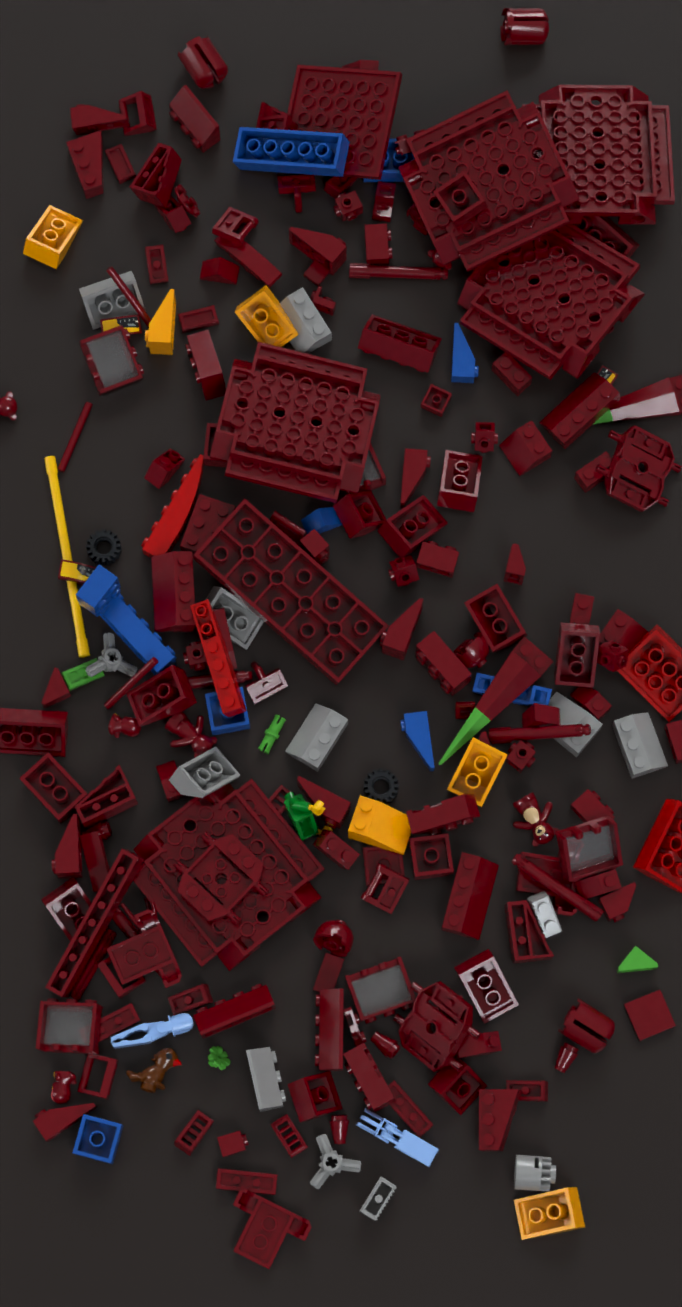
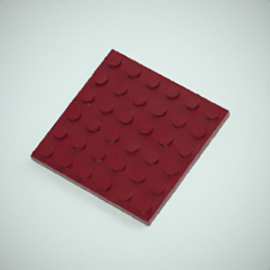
[287,65,403,180]

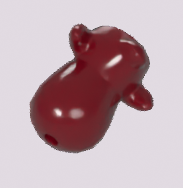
[108,714,141,738]
[51,1071,77,1104]

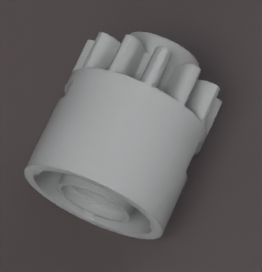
[514,1155,556,1192]

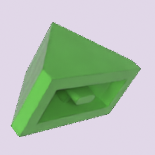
[617,946,658,973]

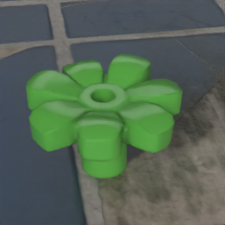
[208,1046,230,1070]

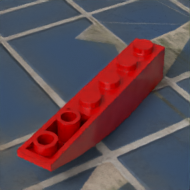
[141,454,204,558]
[190,599,247,717]

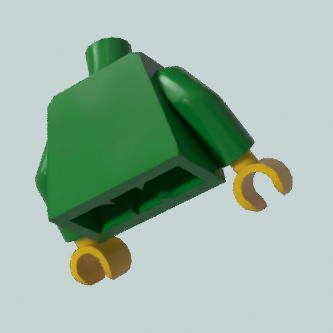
[284,792,333,841]

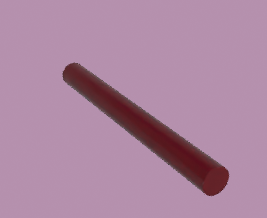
[106,266,152,328]
[58,402,93,472]
[104,657,158,709]

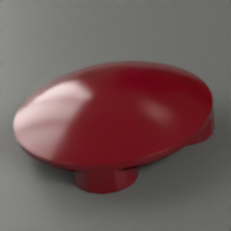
[174,184,201,217]

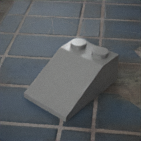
[205,586,264,650]
[549,692,603,758]

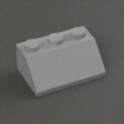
[79,271,146,330]
[280,287,332,354]
[285,703,348,772]
[612,712,668,779]
[169,747,240,798]
[246,1047,286,1112]

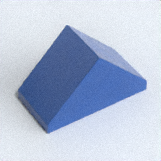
[301,507,342,534]

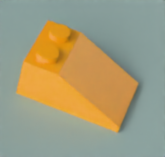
[23,205,83,269]
[235,285,298,347]
[145,289,176,355]
[447,737,508,807]
[348,796,411,855]
[514,1187,585,1240]

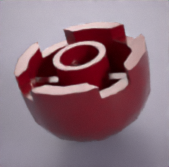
[454,631,490,668]
[313,920,354,957]

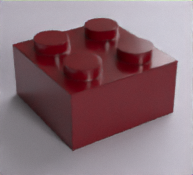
[421,384,452,417]

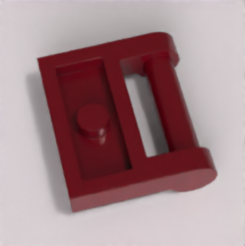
[212,207,259,247]
[361,863,410,914]

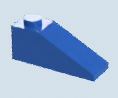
[451,323,479,383]
[400,711,435,772]

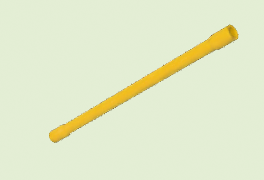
[44,456,90,658]

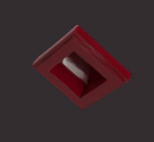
[455,702,475,719]

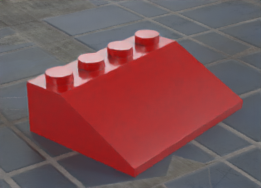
[617,624,682,722]
[633,799,682,894]

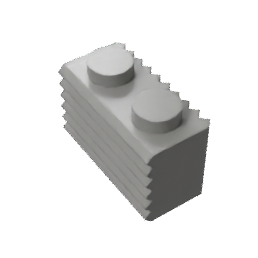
[527,891,562,938]
[359,1177,397,1221]

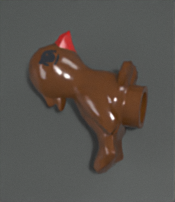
[126,1048,182,1093]

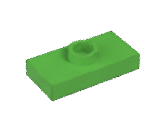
[61,658,104,691]

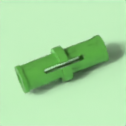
[258,714,286,754]

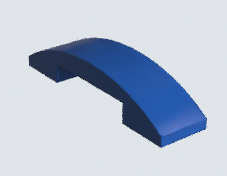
[473,673,552,706]

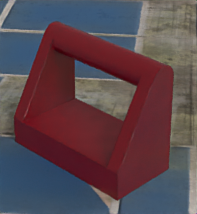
[118,91,157,136]
[270,511,307,547]
[504,543,526,585]
[97,957,146,999]
[77,1054,118,1100]

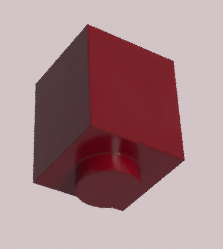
[217,1130,249,1158]

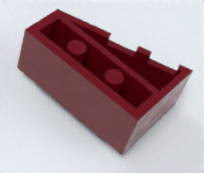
[66,130,104,199]
[130,143,182,208]
[185,330,226,401]
[75,765,138,829]
[406,794,480,836]
[505,900,554,964]
[343,1043,396,1112]
[479,1089,522,1151]

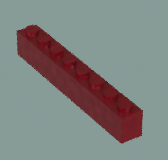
[45,849,144,997]

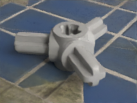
[85,632,137,677]
[310,1134,361,1189]

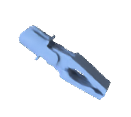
[111,1013,194,1049]
[356,1108,439,1167]

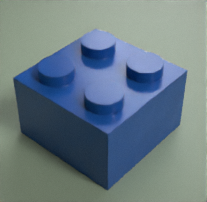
[76,564,121,617]
[205,687,250,736]
[73,1114,124,1165]

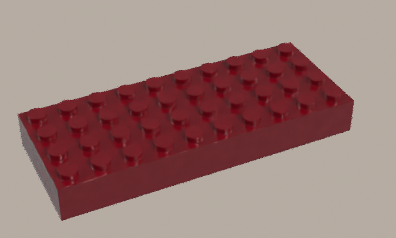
[193,499,389,685]

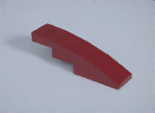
[214,236,282,288]

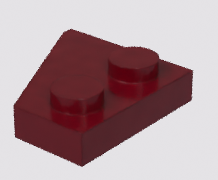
[256,102,292,130]
[344,1007,367,1047]

